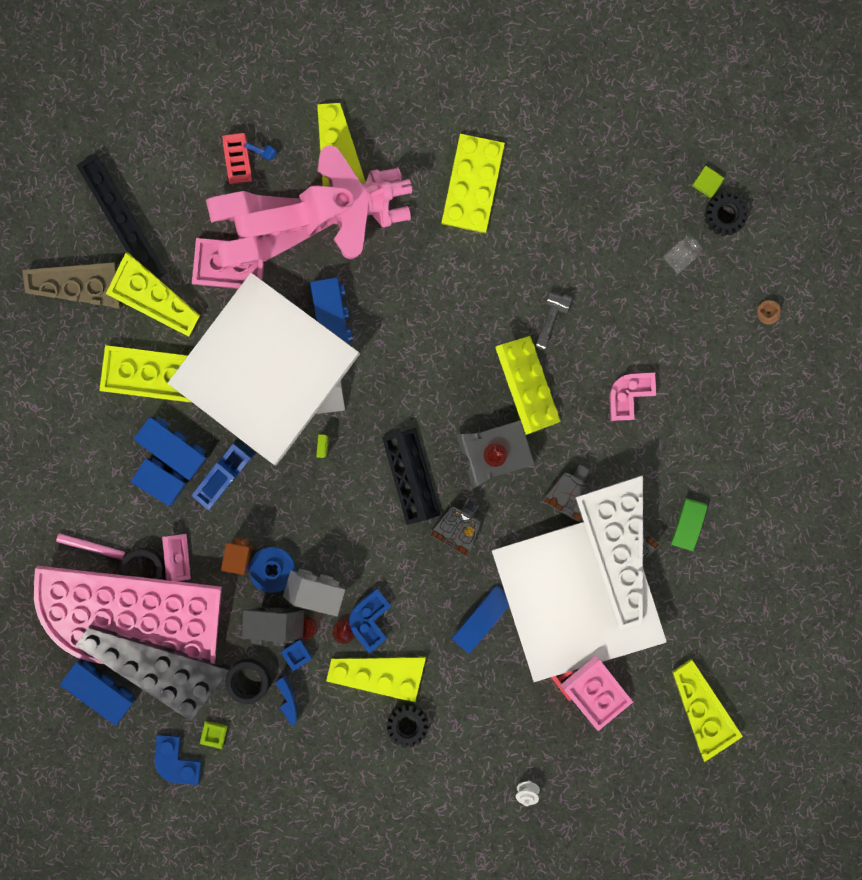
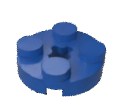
[249,546,296,593]

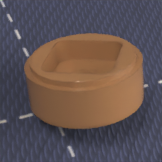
[757,300,781,324]

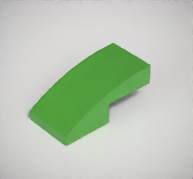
[671,498,708,551]

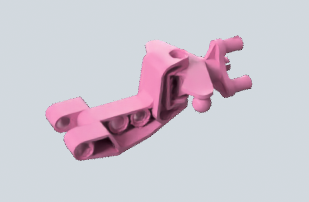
[206,146,412,269]

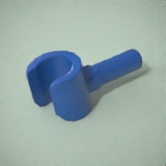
[244,142,278,161]

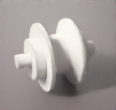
[516,781,540,806]

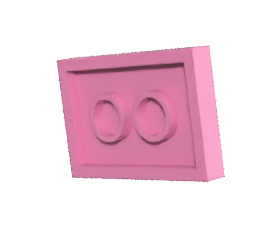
[192,238,264,289]
[560,656,633,731]

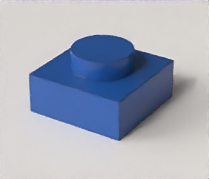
[281,639,313,671]

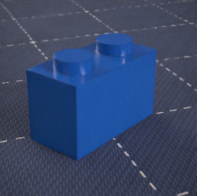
[131,457,187,507]

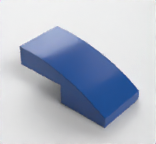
[275,674,298,726]

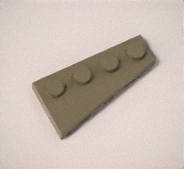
[22,262,121,309]

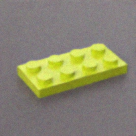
[441,134,505,233]
[495,336,560,434]
[99,345,192,403]

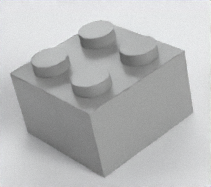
[283,568,345,616]

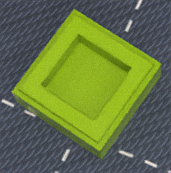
[692,166,724,198]
[316,434,329,458]
[200,721,228,749]

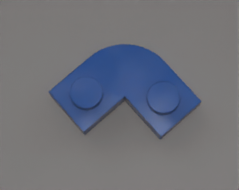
[349,588,391,653]
[155,734,201,785]

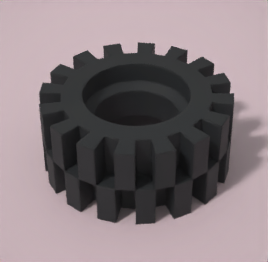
[704,193,749,236]
[387,703,428,748]

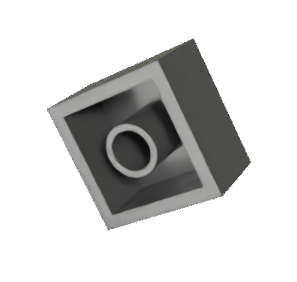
[242,606,304,646]

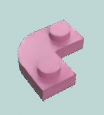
[609,373,656,421]

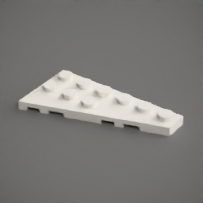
[576,475,643,631]

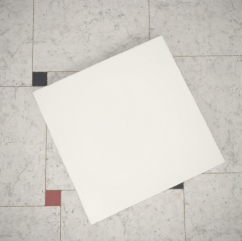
[168,273,360,466]
[492,522,667,682]

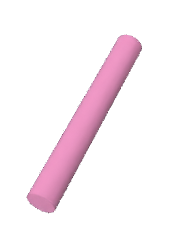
[56,533,126,560]

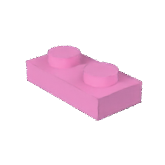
[162,534,191,582]

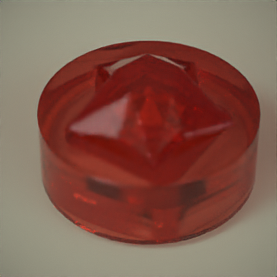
[484,443,507,467]
[299,616,317,640]
[332,620,355,644]

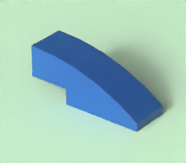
[191,439,256,510]
[451,585,509,654]

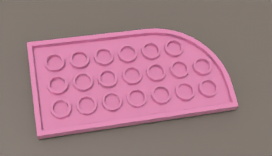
[34,566,222,664]

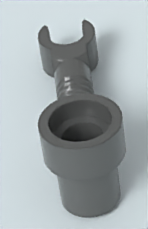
[536,292,573,351]

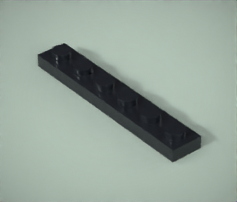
[76,154,167,279]

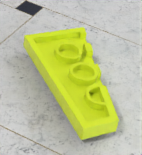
[317,103,366,187]
[106,252,200,337]
[326,657,426,702]
[672,659,743,762]

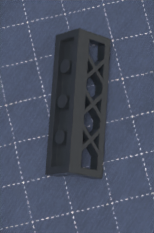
[382,428,441,525]

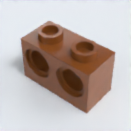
[221,537,254,575]

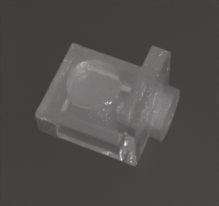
[663,235,701,274]

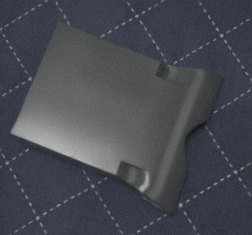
[455,420,534,489]

